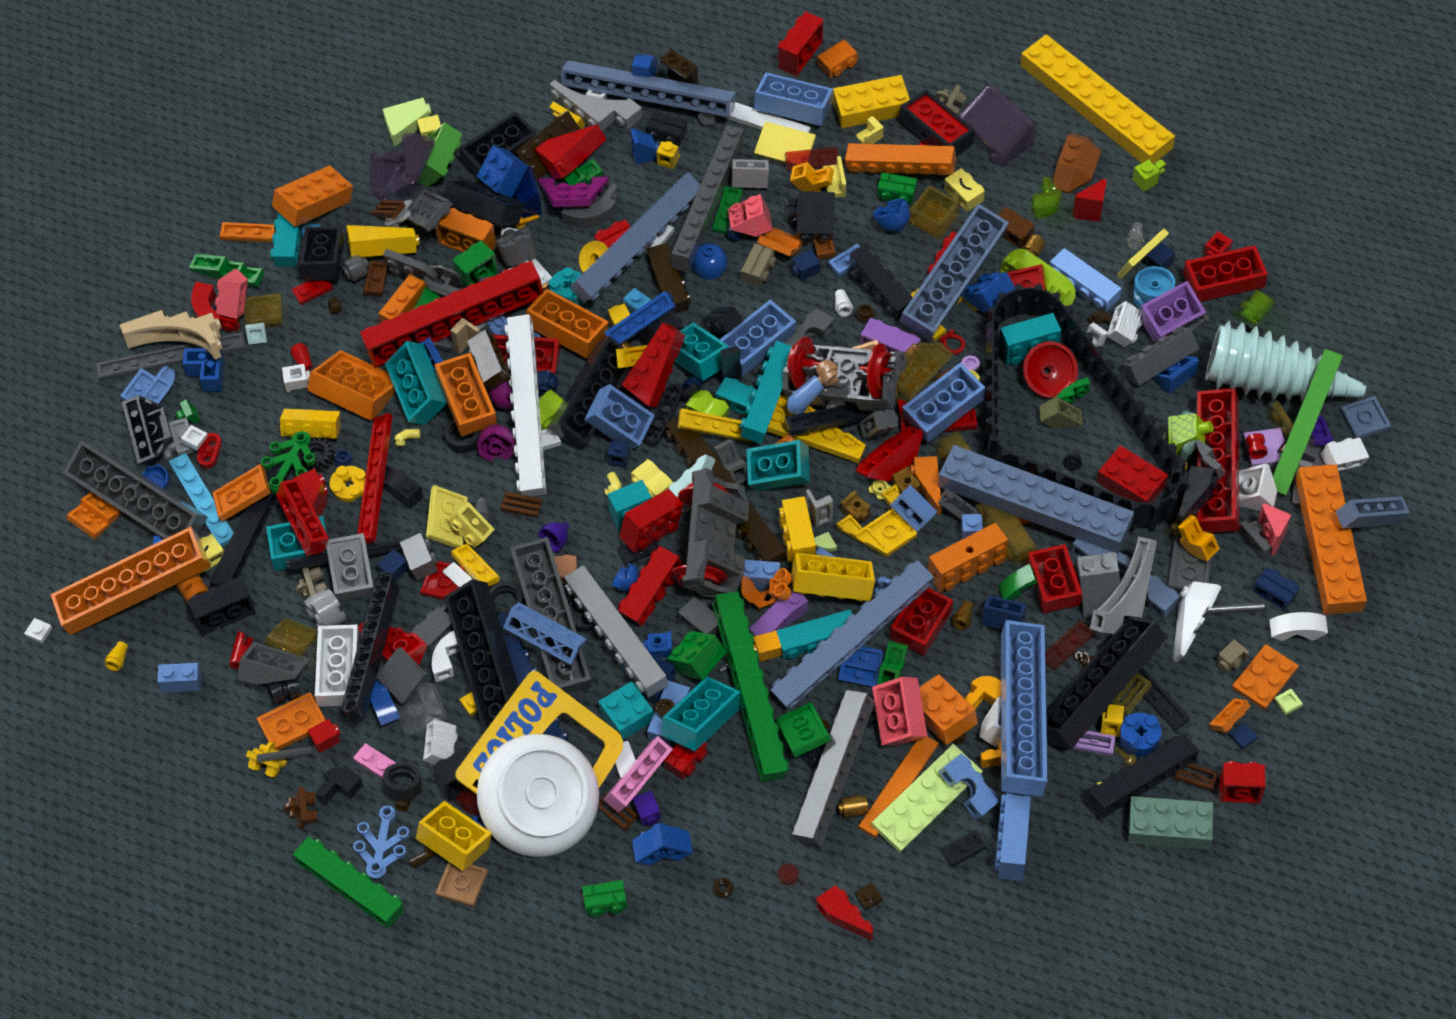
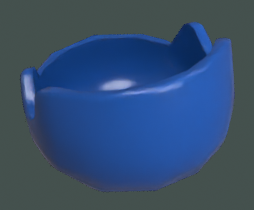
[142,464,170,489]
[612,563,639,592]

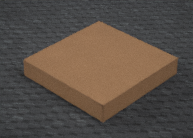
[435,861,488,908]

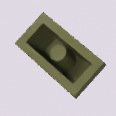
[1039,397,1083,428]

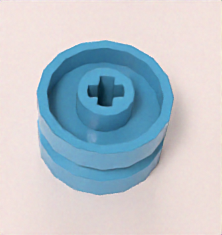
[1133,266,1176,310]

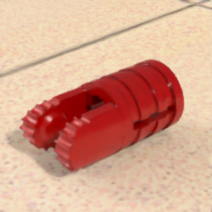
[229,631,253,669]

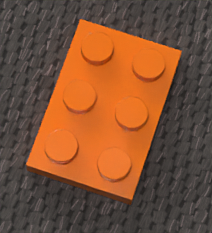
[212,464,271,521]
[1232,644,1299,710]
[256,692,325,750]

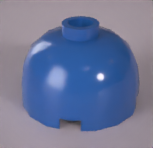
[873,198,911,232]
[691,243,727,280]

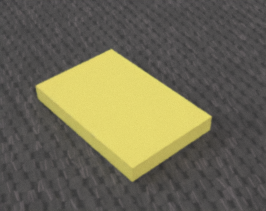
[754,121,816,166]
[1117,229,1169,279]
[426,485,468,548]

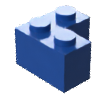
[183,348,225,392]
[632,823,693,866]

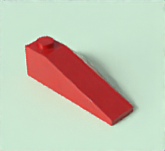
[534,124,607,179]
[358,622,427,665]

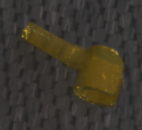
[1114,746,1137,766]

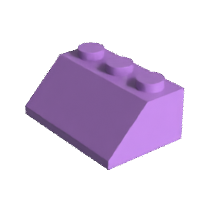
[1141,281,1206,343]

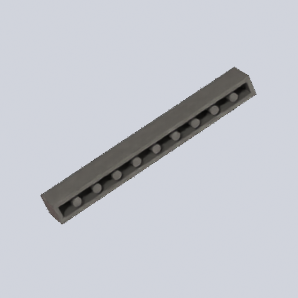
[671,125,744,272]

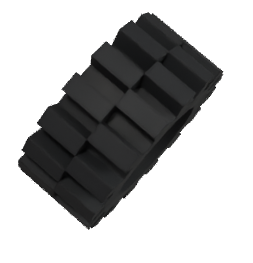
[299,437,334,473]

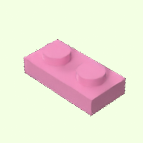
[353,743,396,779]

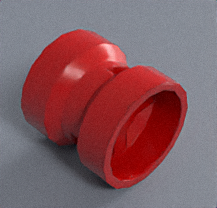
[1246,433,1268,459]

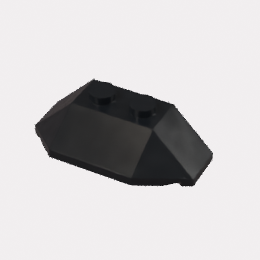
[122,395,173,465]

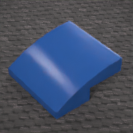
[838,646,885,687]

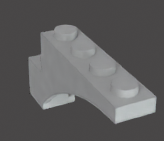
[550,80,642,131]
[1090,536,1157,634]

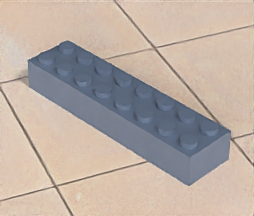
[899,203,1009,341]

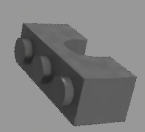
[784,308,834,346]

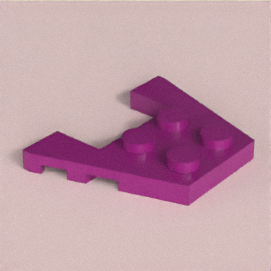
[538,177,609,207]

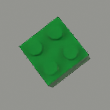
[452,240,498,288]
[667,631,727,680]

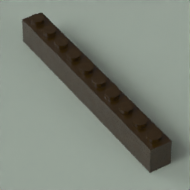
[664,416,786,563]

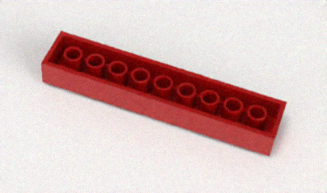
[360,260,543,368]

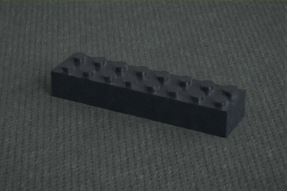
[444,579,519,732]
[1046,616,1167,749]

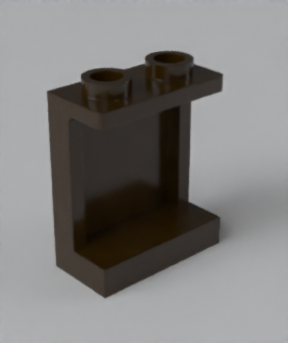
[660,49,699,85]

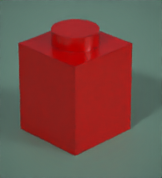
[308,719,341,753]

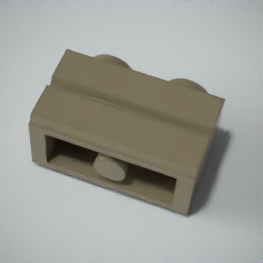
[740,243,777,287]

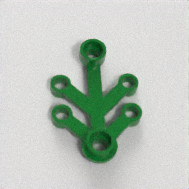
[261,431,316,494]

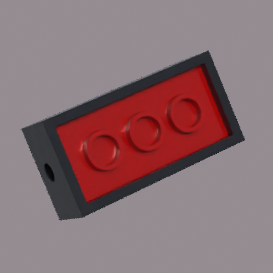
[899,89,975,156]

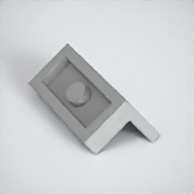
[806,489,833,527]

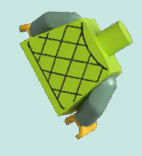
[1168,411,1214,470]

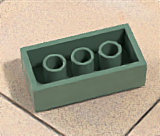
[1128,796,1213,850]

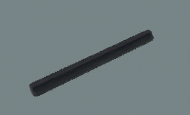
[286,541,400,570]

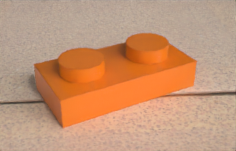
[1209,698,1251,733]

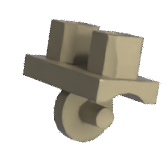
[935,84,967,115]
[295,567,328,598]

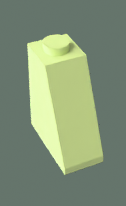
[383,98,432,146]

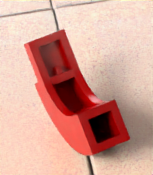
[191,282,240,332]

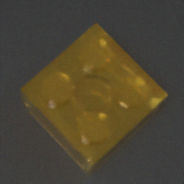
[909,185,960,239]

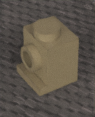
[1216,639,1249,673]

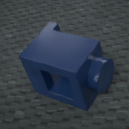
[537,370,559,395]
[607,440,631,468]

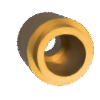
[1022,235,1045,257]
[838,795,868,818]

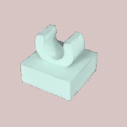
[245,323,267,345]

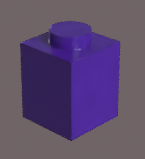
[632,791,661,826]

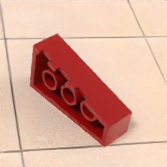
[622,323,685,408]
[618,546,684,627]

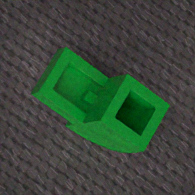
[877,641,908,684]

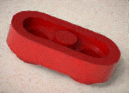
[197,433,222,469]

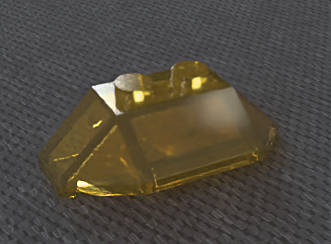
[897,342,954,400]

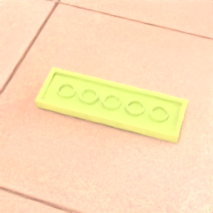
[871,744,983,853]

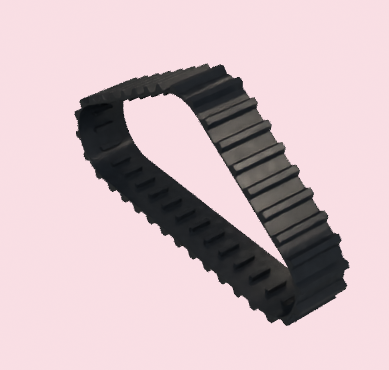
[984,284,1188,532]

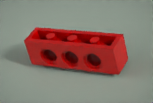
[276,478,329,556]

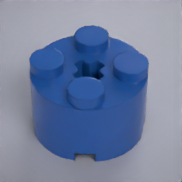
[1119,713,1161,759]

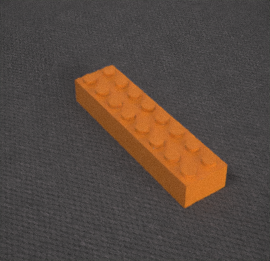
[1295,464,1367,615]
[50,527,211,635]

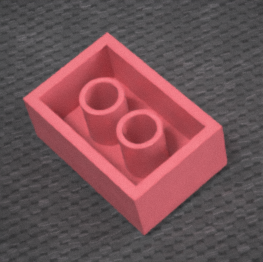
[872,677,928,746]

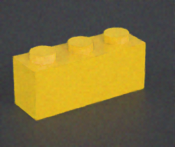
[280,409,341,439]

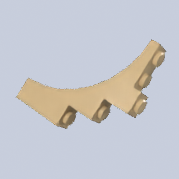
[120,310,223,359]

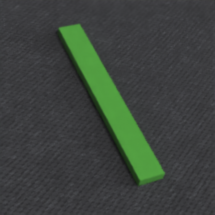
[1273,349,1343,496]

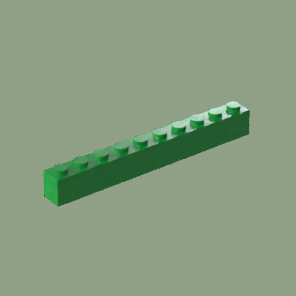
[712,591,789,782]

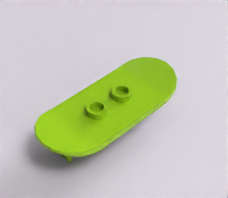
[1000,249,1076,306]

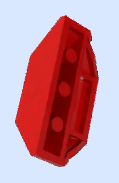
[856,426,923,481]

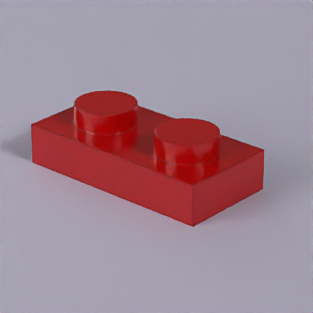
[292,280,333,305]

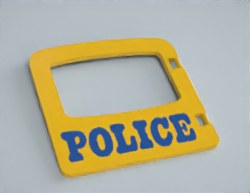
[455,671,623,794]

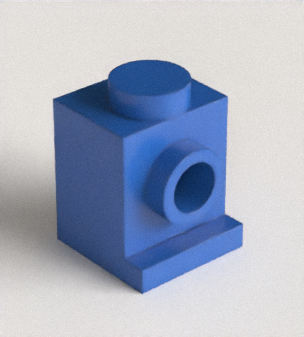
[644,631,672,658]

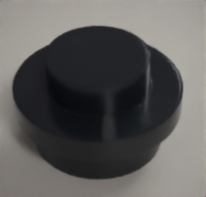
[1063,453,1082,470]

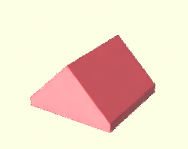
[1258,504,1291,556]

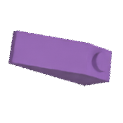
[750,589,808,636]

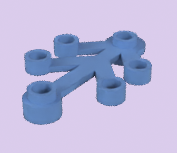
[353,806,410,879]

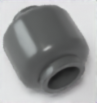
[341,255,369,282]

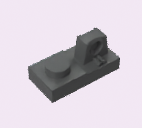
[1238,520,1271,560]

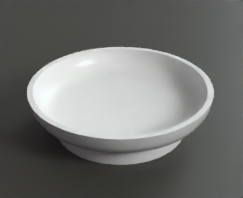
[477,734,599,857]

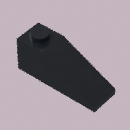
[383,466,423,510]
[1179,466,1219,523]

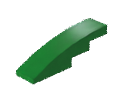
[189,254,265,287]

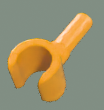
[514,214,539,229]

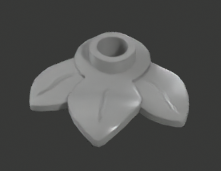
[385,200,413,227]

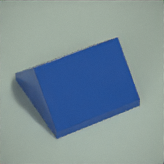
[1152,356,1199,394]

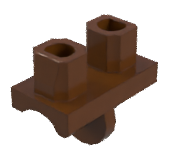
[283,787,317,829]

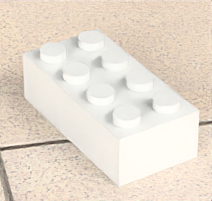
[315,625,360,707]

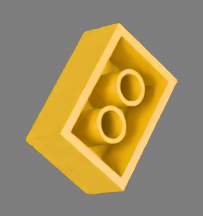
[779,496,816,566]
[416,801,492,871]

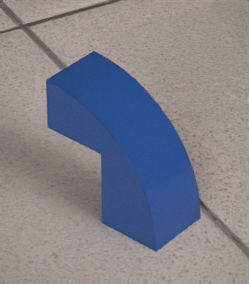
[632,54,658,77]
[370,677,400,726]

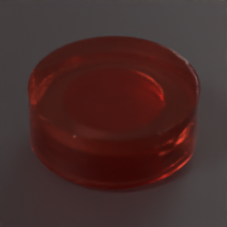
[778,864,798,886]

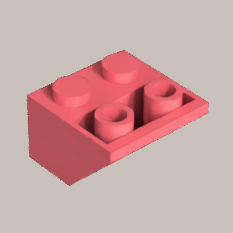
[728,194,773,237]
[215,269,248,319]

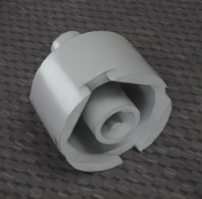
[304,587,347,628]

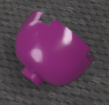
[487,371,514,410]
[477,424,515,461]

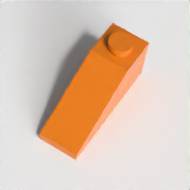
[910,456,942,515]

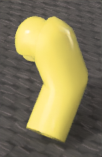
[394,429,420,446]
[605,472,622,495]

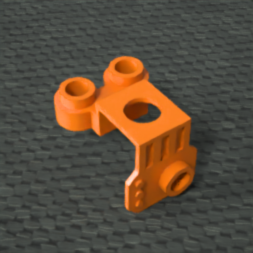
[741,568,792,609]

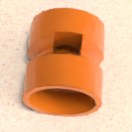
[176,573,209,604]

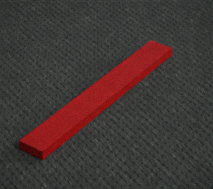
[357,413,393,544]

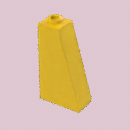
[346,225,419,257]

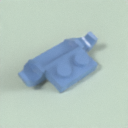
[120,365,175,423]

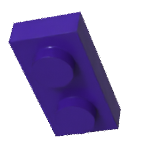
[1310,416,1333,446]

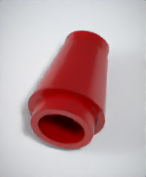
[290,343,313,371]

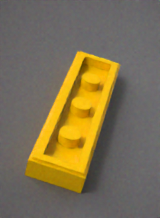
[678,408,751,442]

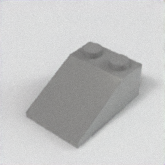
[326,533,374,602]

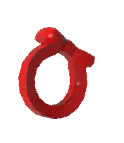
[938,329,965,355]

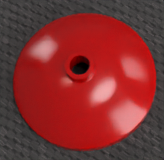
[1023,341,1078,398]

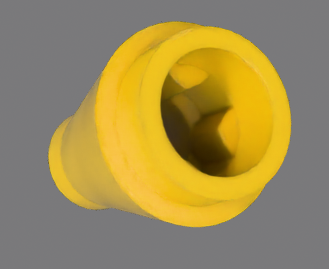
[105,641,128,671]

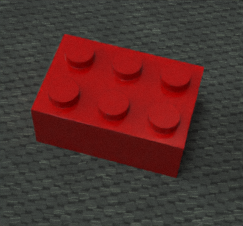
[777,11,823,77]
[1097,445,1168,503]
[619,489,684,552]
[1027,544,1082,613]
[890,588,953,656]

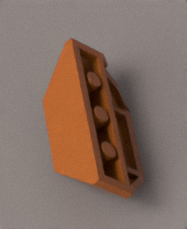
[1051,133,1101,194]

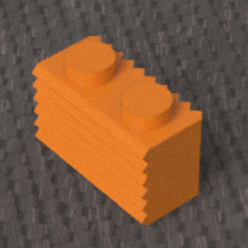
[817,39,858,78]

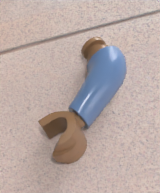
[787,359,839,416]

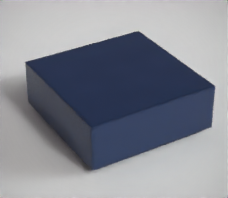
[1229,722,1258,750]

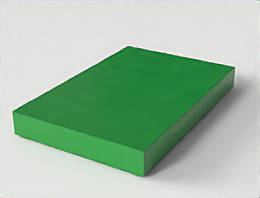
[776,702,831,757]

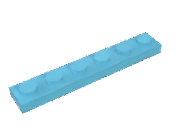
[169,453,233,547]

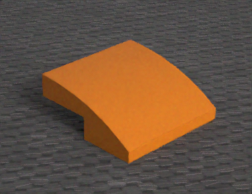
[757,227,805,256]
[67,492,122,539]

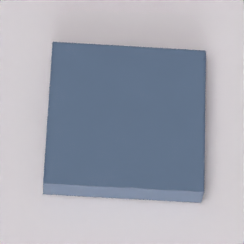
[1340,396,1391,439]

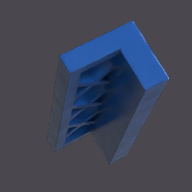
[605,291,676,345]

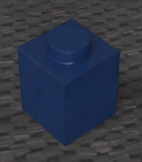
[1145,242,1175,269]
[791,250,820,281]
[377,549,409,581]

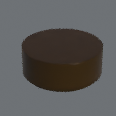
[655,699,675,719]

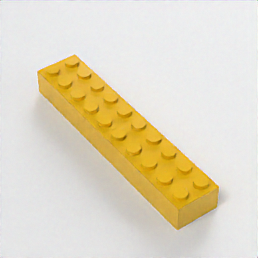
[1020,34,1175,164]

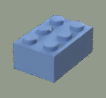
[584,384,655,450]

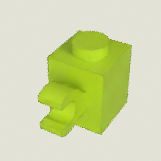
[1133,159,1166,192]

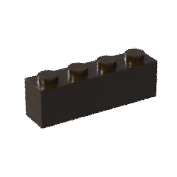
[646,243,691,314]

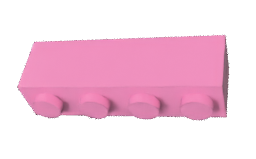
[603,736,673,813]

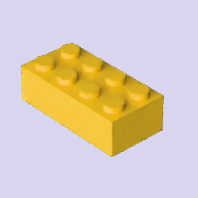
[833,75,910,128]
[791,552,875,601]

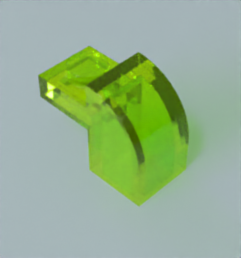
[1031,177,1061,219]
[1240,290,1276,324]

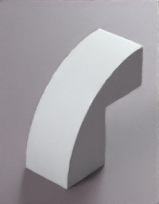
[1270,612,1328,641]
[432,631,460,682]

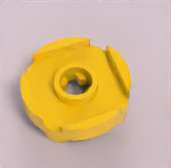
[330,466,366,502]

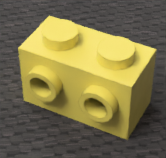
[447,502,495,548]

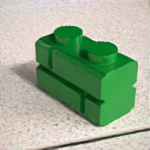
[877,172,917,204]
[582,880,627,917]

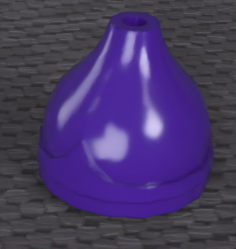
[539,522,569,552]

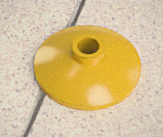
[579,241,608,273]

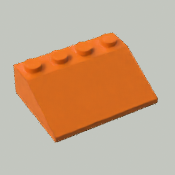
[307,350,396,420]

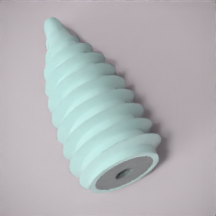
[1206,321,1366,403]

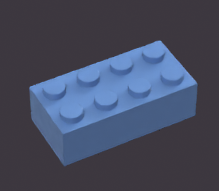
[754,72,833,126]
[720,299,796,377]
[902,362,986,442]
[995,792,1031,881]

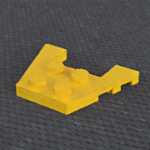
[836,484,917,557]

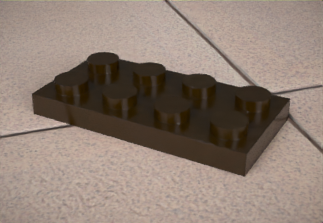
[514,111,580,181]

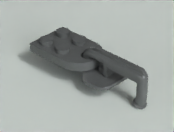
[383,249,486,296]

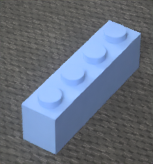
[1050,248,1121,311]

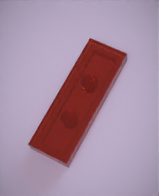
[785,147,839,171]
[1045,620,1095,671]

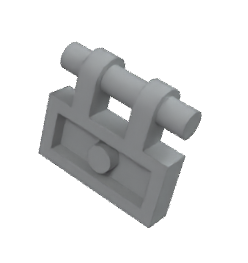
[161,418,197,461]

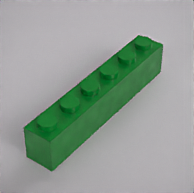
[292,836,404,929]

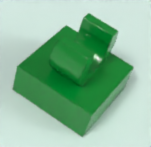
[176,399,201,424]

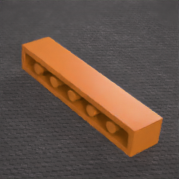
[845,143,957,175]

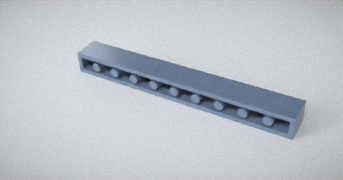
[561,60,736,117]
[569,172,701,303]
[771,560,934,711]

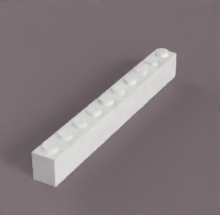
[505,314,547,497]

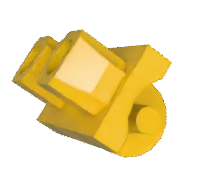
[246,741,287,777]

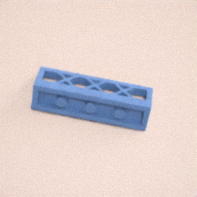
[503,602,587,665]

